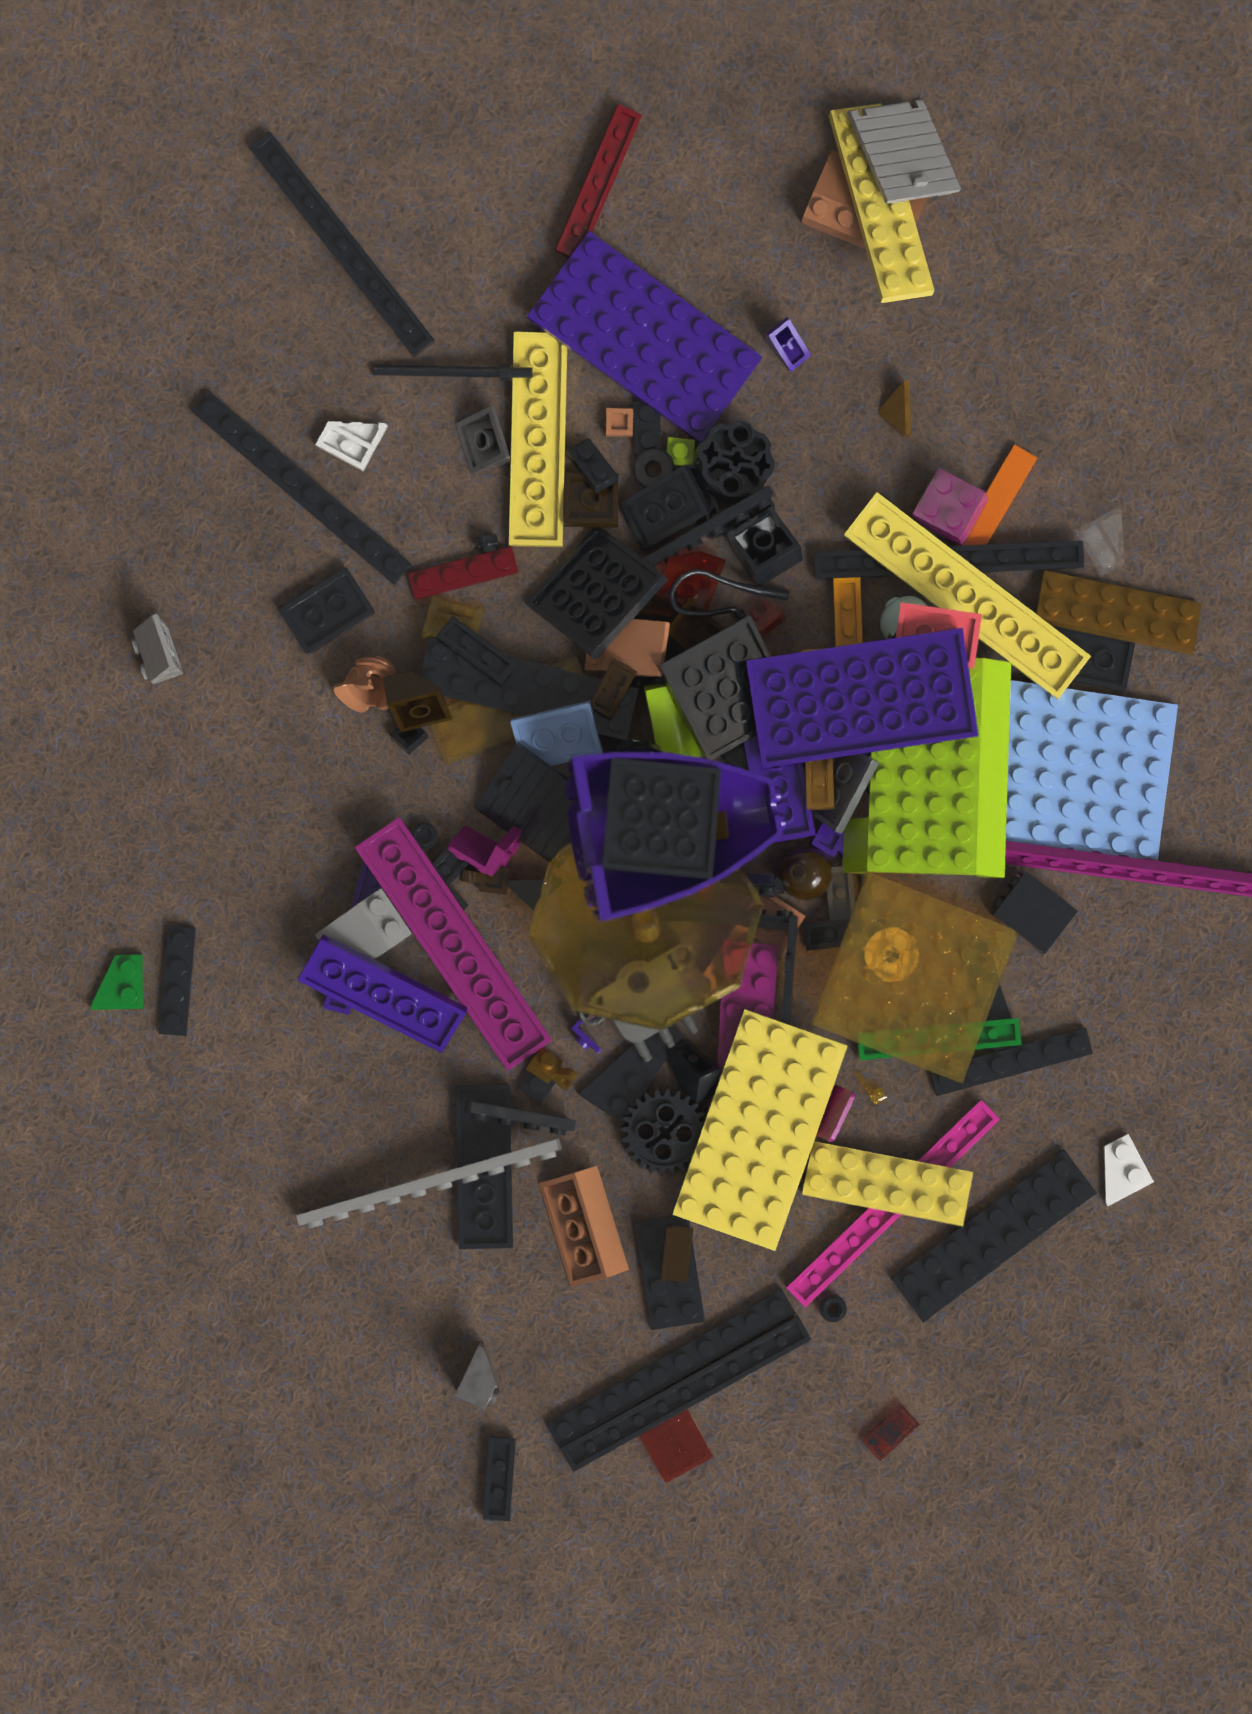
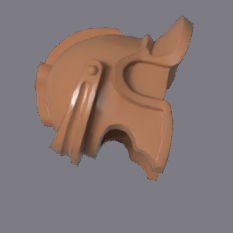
[333,656,397,712]

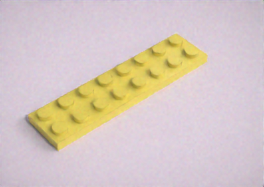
[829,103,934,303]
[509,332,567,547]

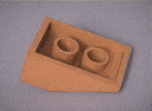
[584,619,670,677]

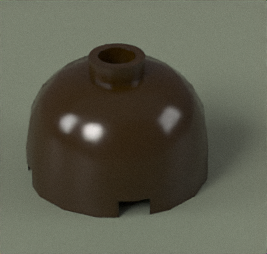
[778,847,833,900]

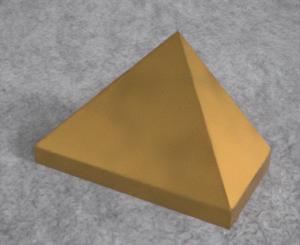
[878,380,911,438]

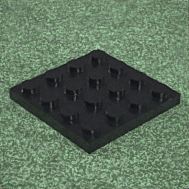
[525,527,668,660]
[657,615,771,760]
[602,758,721,879]

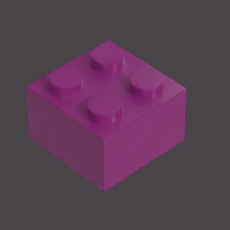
[912,468,988,546]

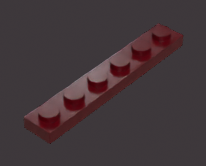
[554,104,642,258]

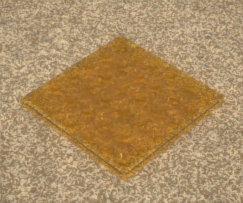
[811,872,1018,1083]

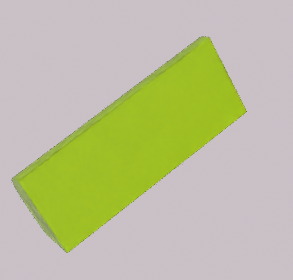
[644,682,702,758]

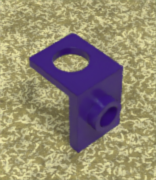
[571,1006,602,1053]

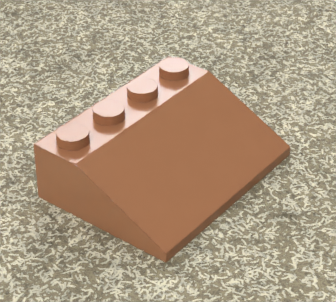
[802,150,927,249]

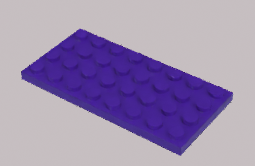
[527,231,763,444]
[746,628,979,768]

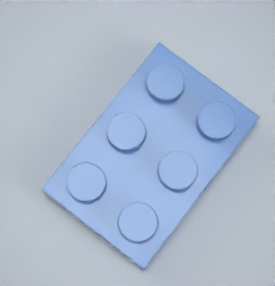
[510,700,603,766]

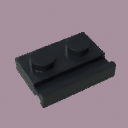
[720,873,785,898]

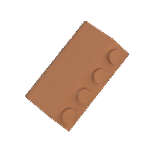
[539,1166,629,1287]

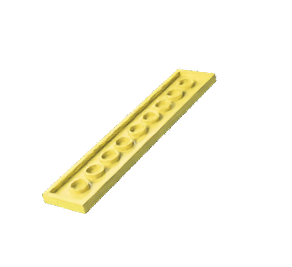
[844,492,1091,699]

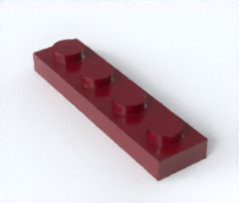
[408,546,519,601]

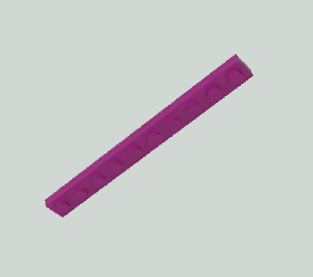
[1005,841,1252,897]

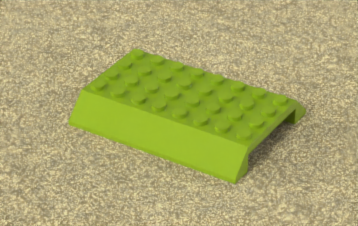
[842,658,1011,878]

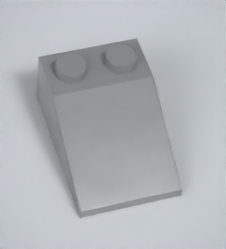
[131,614,184,684]
[315,888,412,960]

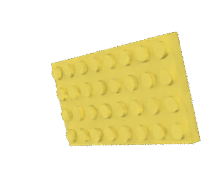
[672,1009,848,1251]

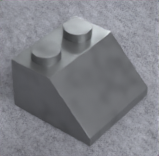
[455,1342,500,1410]

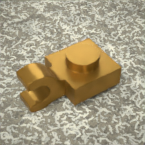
[526,1047,578,1090]

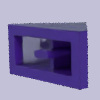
[764,317,811,372]

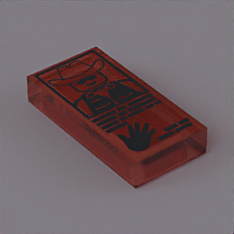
[861,1404,920,1461]

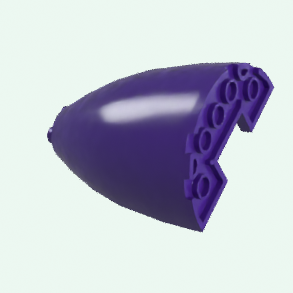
[566,753,785,921]

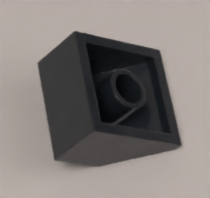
[726,506,803,586]

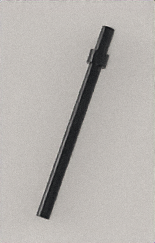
[373,364,533,381]

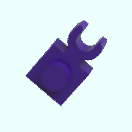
[809,822,844,860]

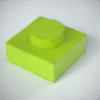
[667,437,695,467]

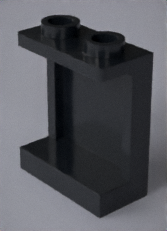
[991,871,1078,955]

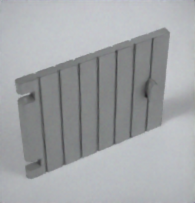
[847,100,961,204]

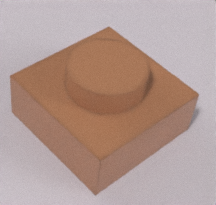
[606,408,633,437]

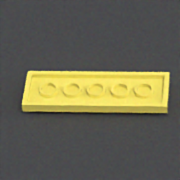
[802,1141,973,1227]

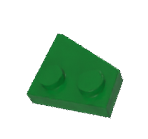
[91,955,144,1010]

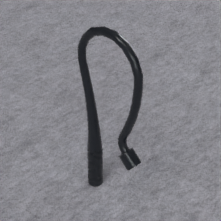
[669,568,790,621]

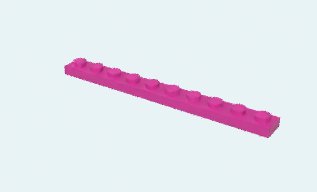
[786,1100,1000,1307]

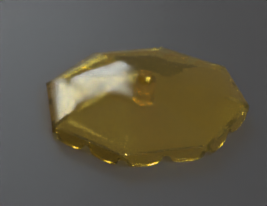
[528,844,763,1031]

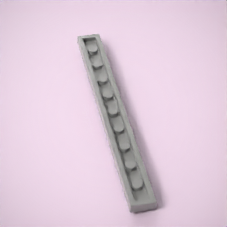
[296,1139,562,1229]

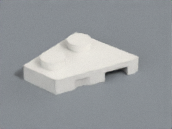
[315,421,388,471]
[1103,1134,1154,1206]

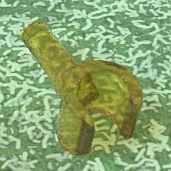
[854,1072,886,1105]

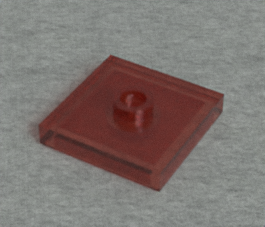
[640,1409,713,1483]

